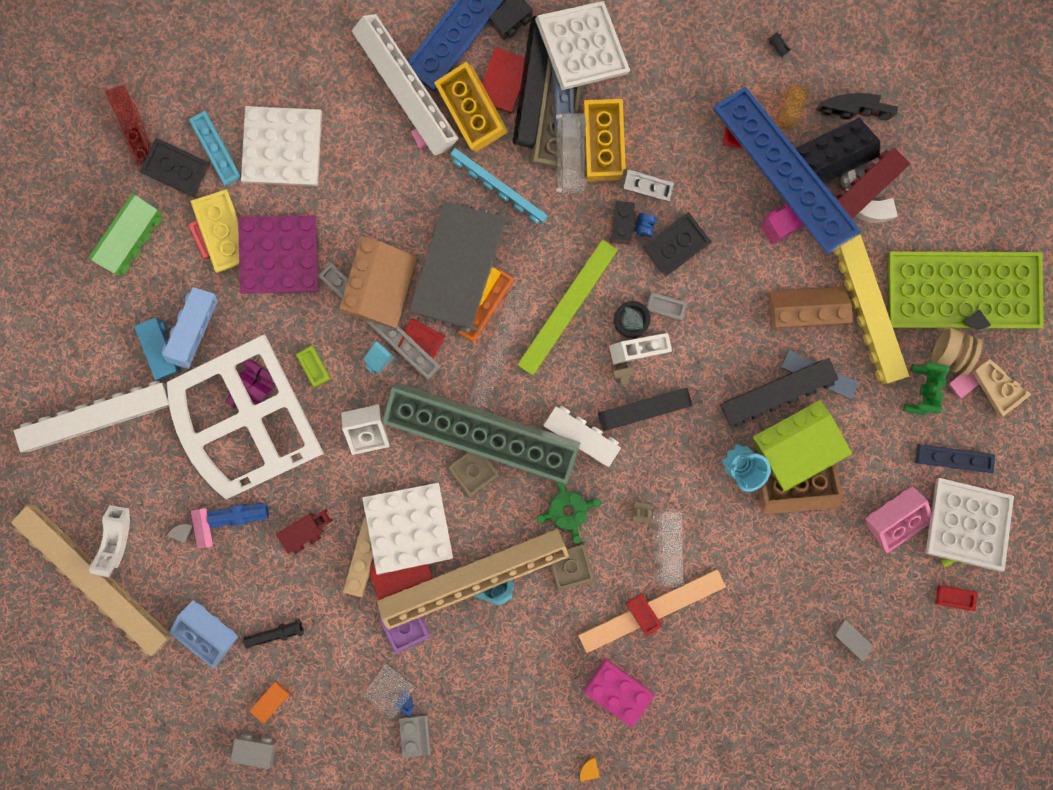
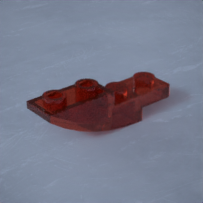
[105,84,151,166]

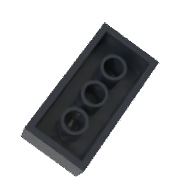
[795,117,880,184]

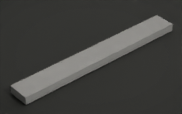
[318,263,441,381]

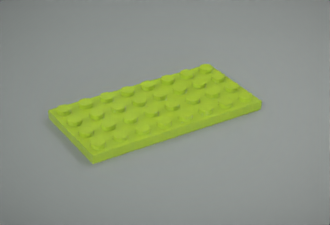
[888,251,1044,329]

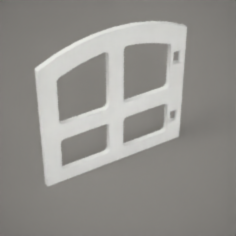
[167,334,324,499]

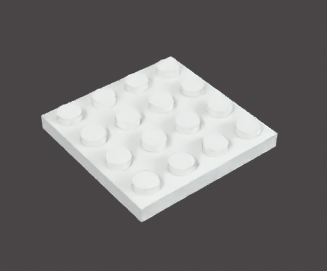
[535,1,630,90]
[241,106,322,186]
[925,478,1014,572]
[362,483,453,574]

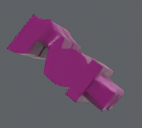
[226,359,276,408]

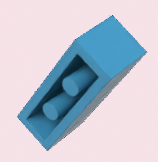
[134,318,182,381]

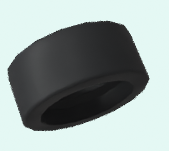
[614,301,651,338]

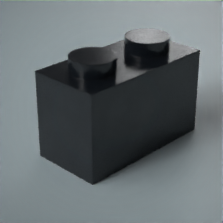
[489,0,533,40]
[610,201,635,245]

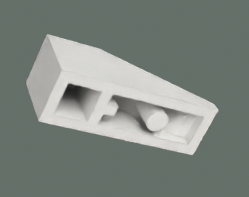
[609,333,672,364]

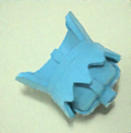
[721,444,771,492]

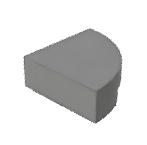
[167,524,193,543]

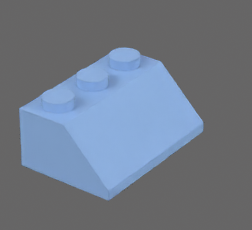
[169,600,238,669]

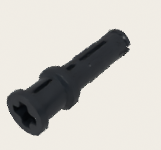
[243,619,304,649]

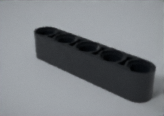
[598,387,693,431]

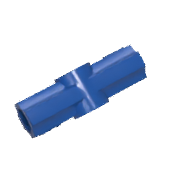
[207,503,269,528]

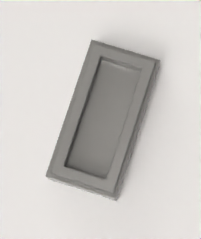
[646,292,687,321]

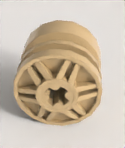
[931,327,982,376]

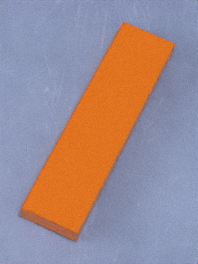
[458,269,515,343]

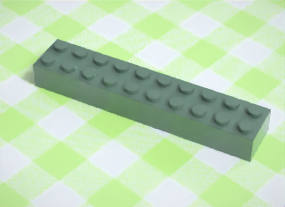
[382,383,581,484]

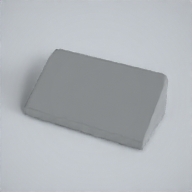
[832,619,873,662]

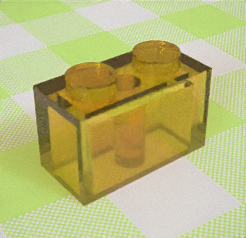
[775,83,810,131]

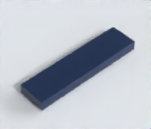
[915,444,995,473]

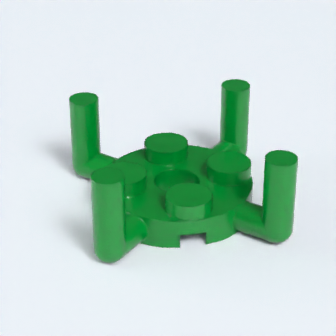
[903,361,949,415]
[537,481,601,543]

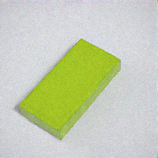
[295,345,331,388]

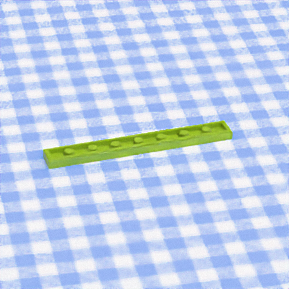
[517,239,618,376]

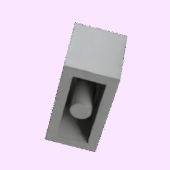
[230,732,277,769]

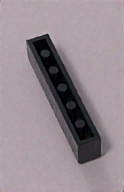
[720,358,839,427]

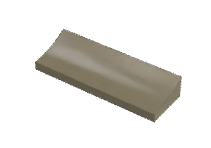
[529,57,581,170]

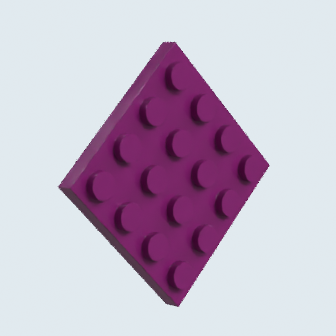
[238,216,318,294]

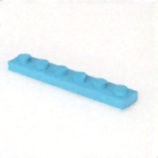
[451,148,547,225]

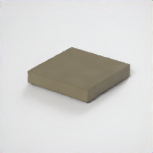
[447,452,500,498]
[551,543,595,591]

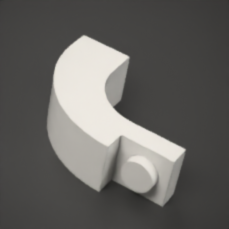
[841,169,898,223]
[89,505,130,577]

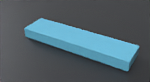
[188,111,241,186]

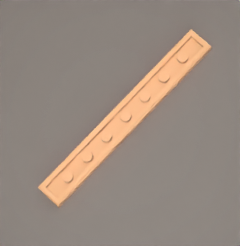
[578,569,726,653]

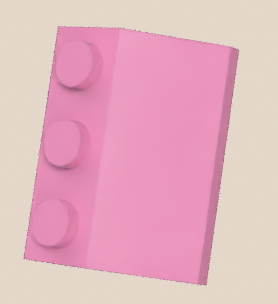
[865,486,931,554]

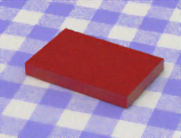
[482,47,525,114]
[370,562,433,600]

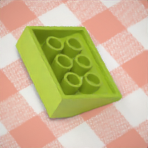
[753,400,852,492]

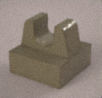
[611,363,634,385]
[632,502,654,524]

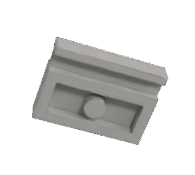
[399,715,431,758]

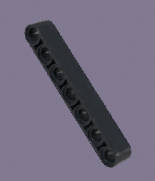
[513,15,549,149]

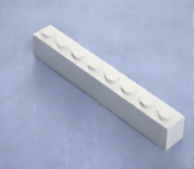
[352,14,459,155]
[13,381,169,452]

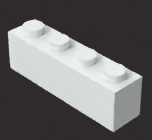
[543,406,621,467]

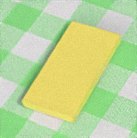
[190,189,239,273]

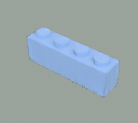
[162,287,218,369]

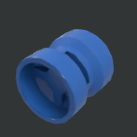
[634,213,657,237]

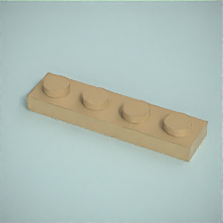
[343,517,374,598]

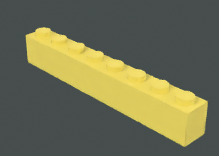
[833,234,909,384]

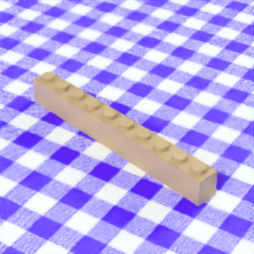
[11,505,172,656]
[377,529,569,630]

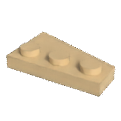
[972,359,1032,417]

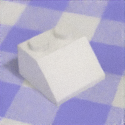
[341,404,390,455]

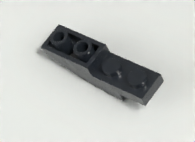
[816,93,898,120]

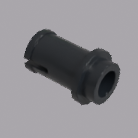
[768,32,791,57]

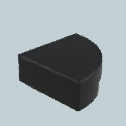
[962,310,991,329]

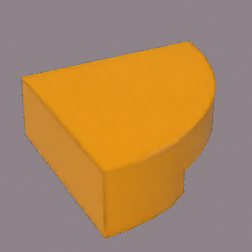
[580,757,599,781]

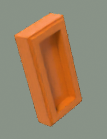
[249,681,291,724]

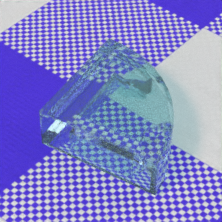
[623,307,643,330]

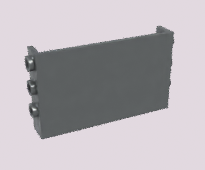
[409,202,512,333]

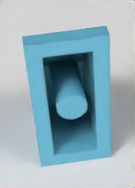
[363,341,395,374]

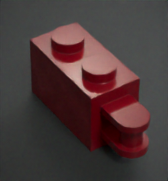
[276,509,333,554]

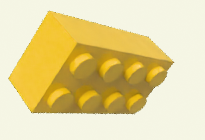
[434,62,508,152]
[583,99,626,182]

